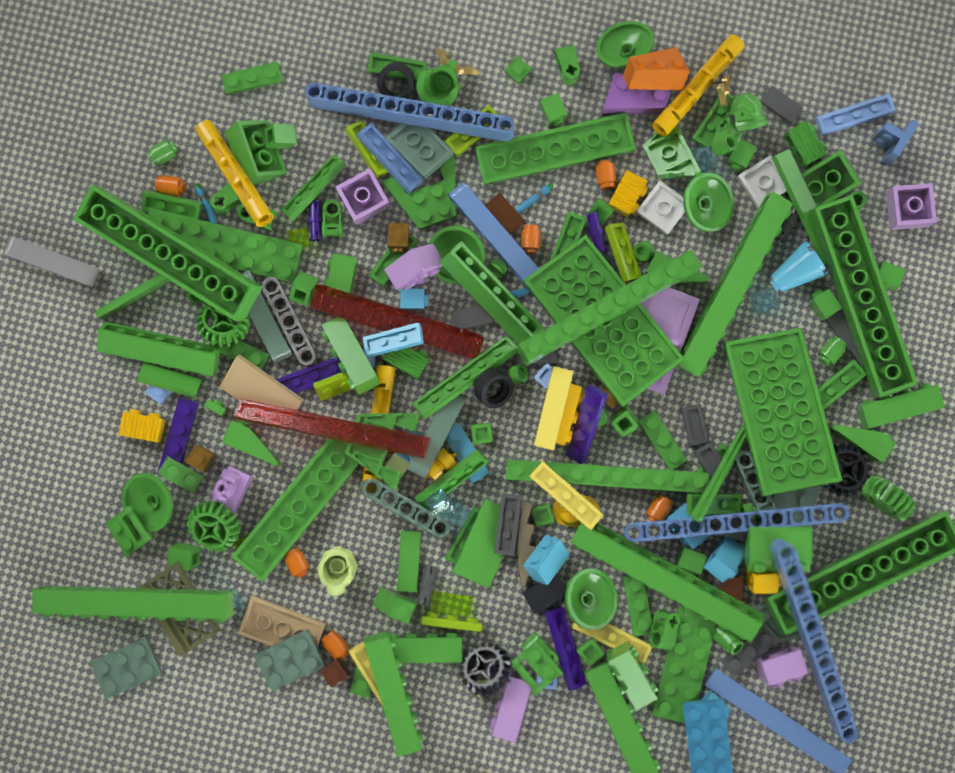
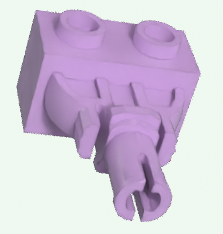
[211,466,253,513]

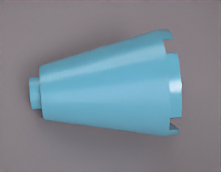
[769,241,828,292]

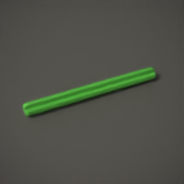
[691,425,747,522]

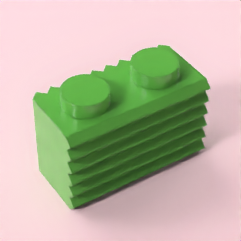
[784,120,827,169]
[383,347,430,380]

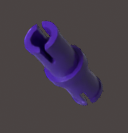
[308,201,323,242]
[586,211,608,252]

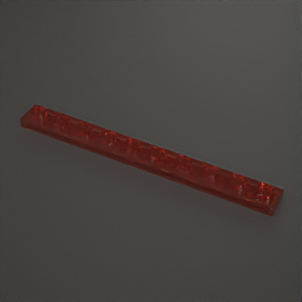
[234,398,431,459]

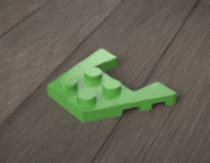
[382,156,456,230]
[345,413,421,490]

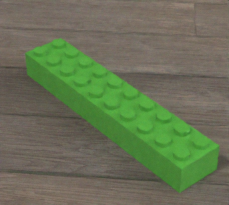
[73,184,263,321]
[809,194,918,397]
[761,511,955,635]

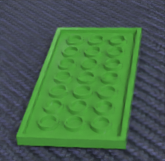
[523,235,685,408]
[723,328,842,497]

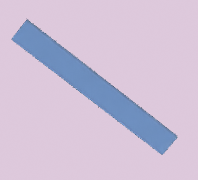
[704,668,852,773]

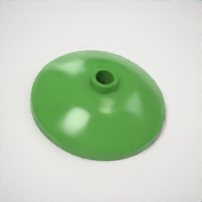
[596,21,655,69]
[683,173,734,232]
[428,225,486,284]
[122,473,173,532]
[565,568,618,630]

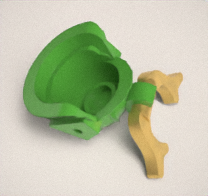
[416,48,480,106]
[716,76,769,131]

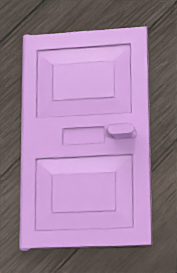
[641,287,700,395]

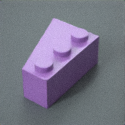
[602,72,671,115]

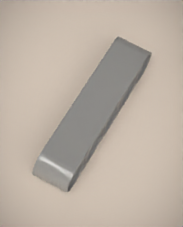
[3,236,100,288]
[262,277,318,367]

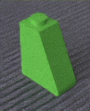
[373,586,418,624]

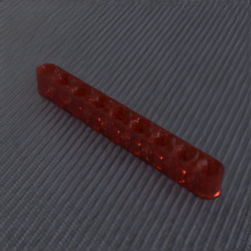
[310,284,484,359]

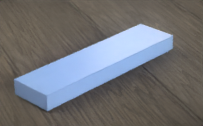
[815,93,896,137]

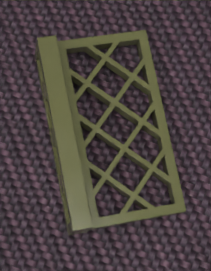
[138,561,221,657]

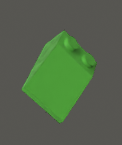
[801,149,862,207]

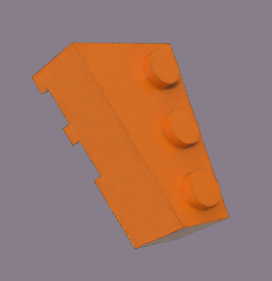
[623,47,690,90]

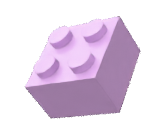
[336,168,391,226]
[886,183,937,230]
[384,244,442,290]
[754,645,808,688]

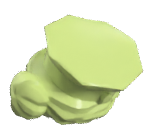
[318,546,358,597]

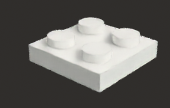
[737,155,787,208]
[636,180,685,235]

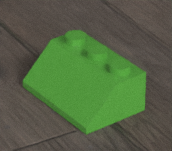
[224,120,287,185]
[744,527,812,573]

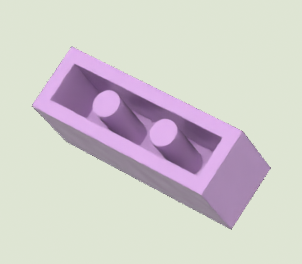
[489,675,531,743]

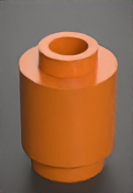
[595,160,617,190]
[155,175,186,197]
[521,224,541,254]
[646,494,674,522]
[284,547,311,579]
[321,629,350,661]

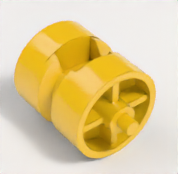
[425,447,457,481]

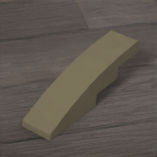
[517,502,536,586]

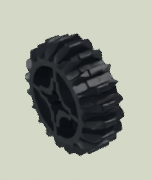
[823,443,873,497]
[459,642,514,698]

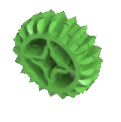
[196,304,250,348]
[861,476,916,521]
[186,499,241,553]

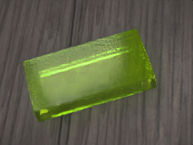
[431,591,473,617]

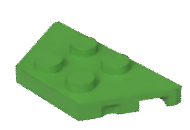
[643,125,702,179]

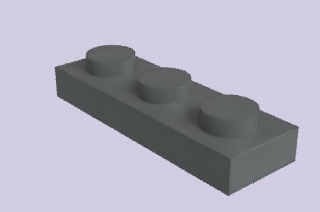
[494,493,523,556]
[721,622,781,677]

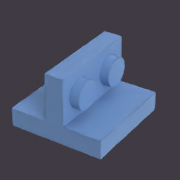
[872,119,920,166]

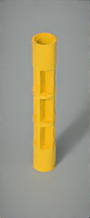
[652,34,745,137]
[195,120,274,227]
[362,365,395,493]

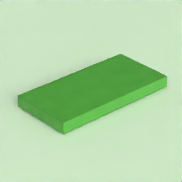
[452,498,504,588]

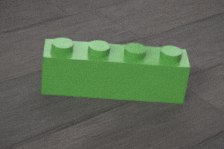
[321,314,380,395]
[856,383,945,429]
[388,632,462,663]

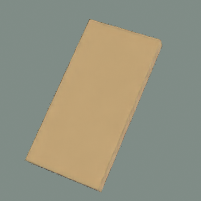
[220,354,304,432]
[237,595,327,646]

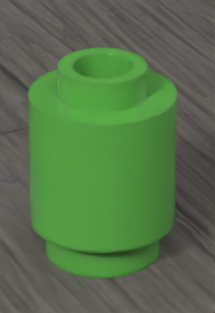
[147,139,178,166]
[818,336,847,366]
[714,626,744,655]

